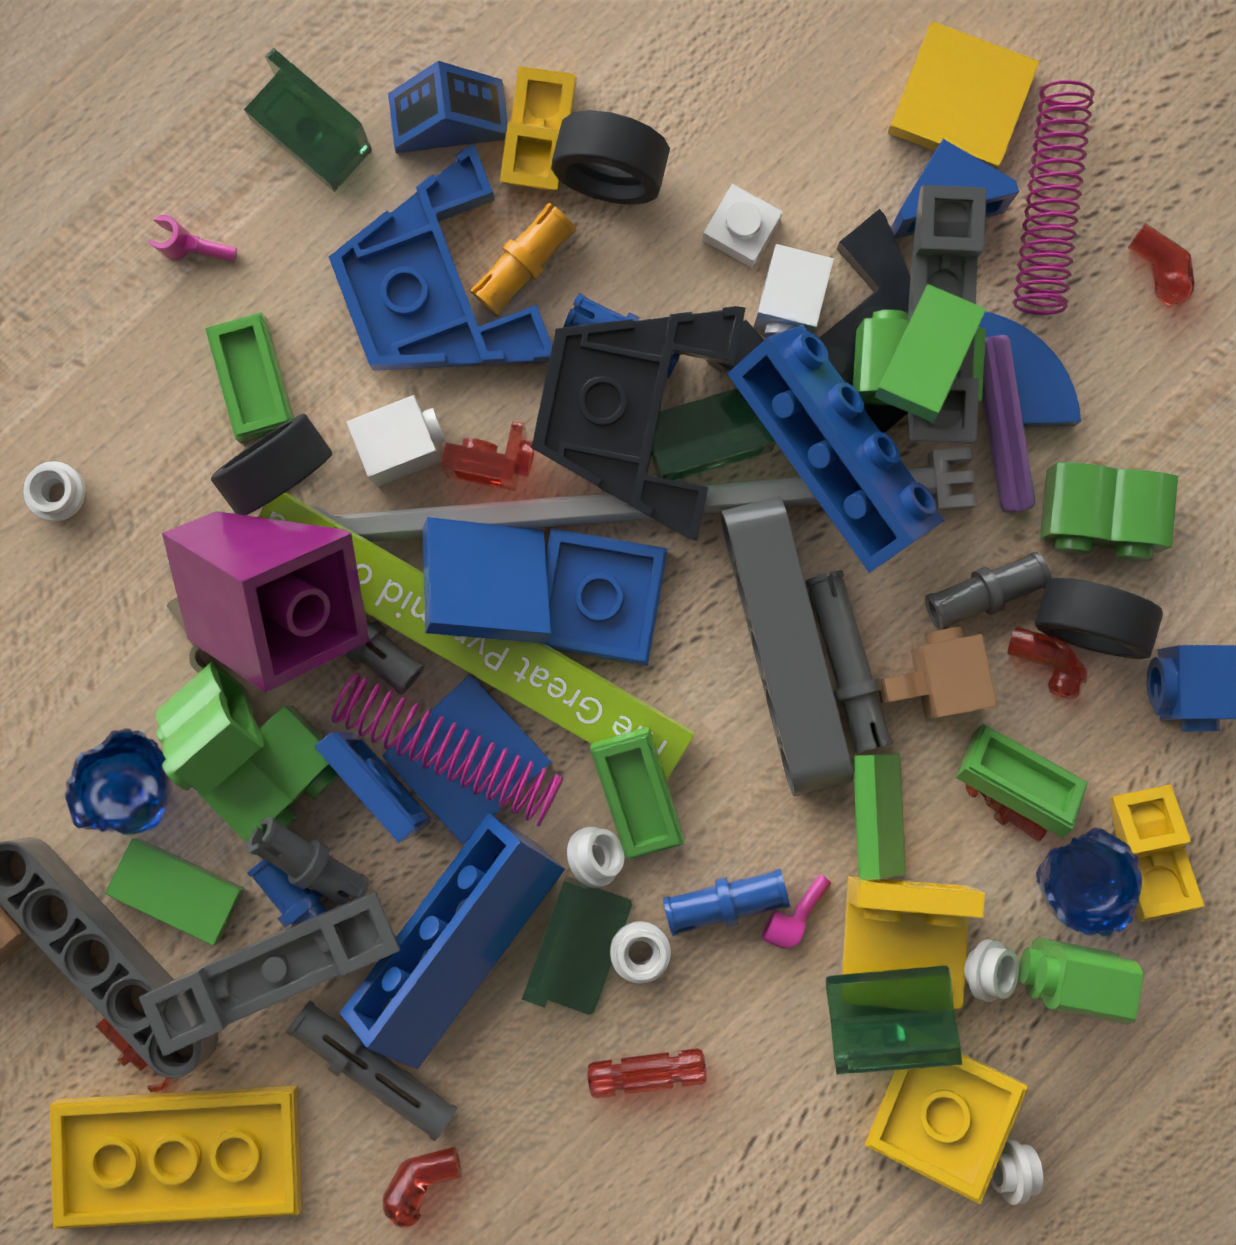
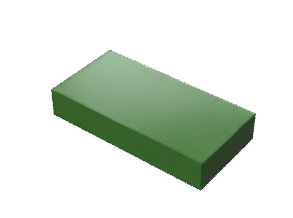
[875,284,986,423]
[205,312,294,443]
[956,723,1088,838]
[590,726,685,860]
[853,754,906,880]
[105,837,245,946]

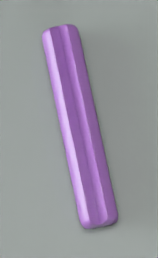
[982,335,1036,512]

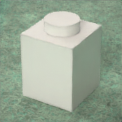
[753,244,834,338]
[346,395,446,487]

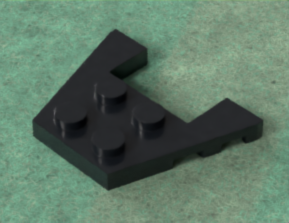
[706,208,911,433]
[531,306,746,541]

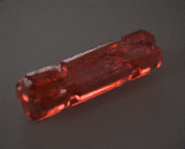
[587,1048,707,1098]

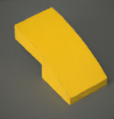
[500,66,577,191]
[1110,784,1205,923]

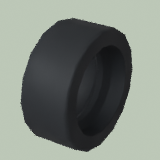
[551,110,670,205]
[211,414,332,515]
[1035,578,1163,659]

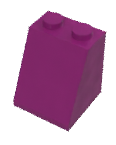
[162,511,370,692]

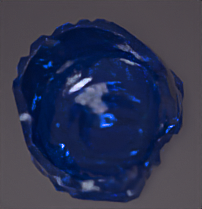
[65,728,172,835]
[1036,827,1143,937]

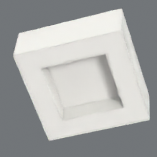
[702,183,783,268]

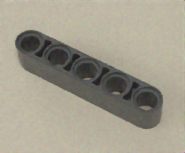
[720,496,853,797]
[0,837,218,1079]

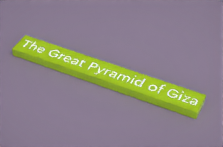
[258,492,694,780]

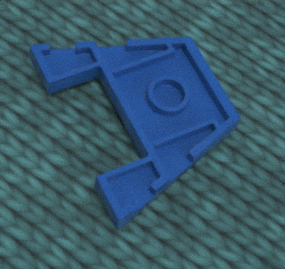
[329,144,552,371]

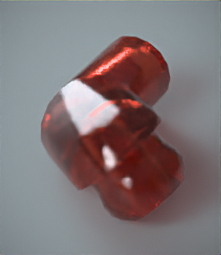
[1127,223,1195,305]
[1007,626,1088,700]
[382,1146,462,1228]

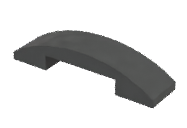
[908,185,986,443]
[139,892,401,1057]

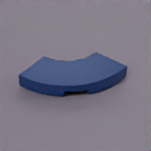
[979,311,1081,427]

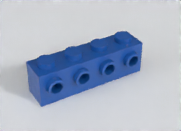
[727,324,944,573]
[340,813,565,1070]

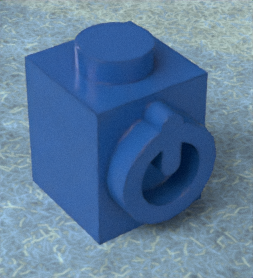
[1147,645,1236,732]

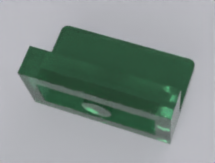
[244,48,372,192]
[651,388,776,481]
[522,876,632,1015]
[825,966,962,1075]

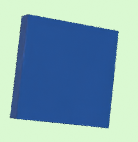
[423,517,551,644]
[545,528,668,666]
[382,674,552,844]
[314,732,431,843]

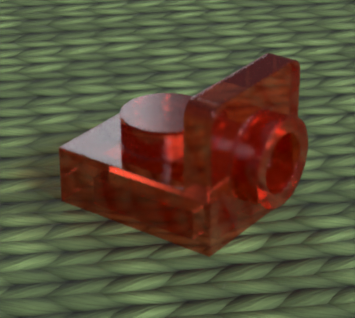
[440,421,535,491]

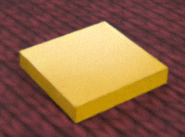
[887,21,1040,170]
[864,1030,1029,1205]

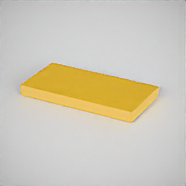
[50,1085,303,1229]

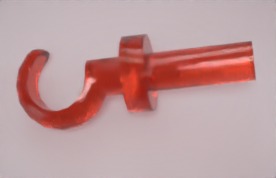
[965,784,1047,842]
[95,1018,172,1093]

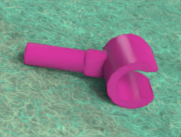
[148,215,237,262]
[762,874,831,949]

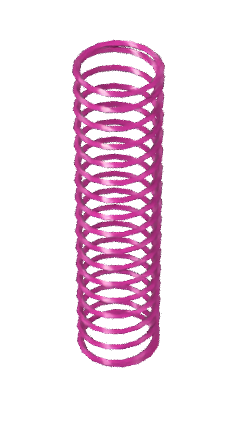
[1012,80,1095,315]
[331,673,564,826]

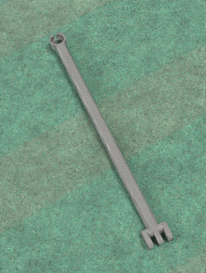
[312,447,977,542]

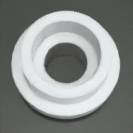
[23,461,86,521]
[567,827,624,888]
[610,921,671,984]
[964,939,1019,1002]
[991,1139,1043,1205]

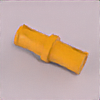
[470,203,576,316]

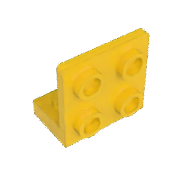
[840,876,985,1009]

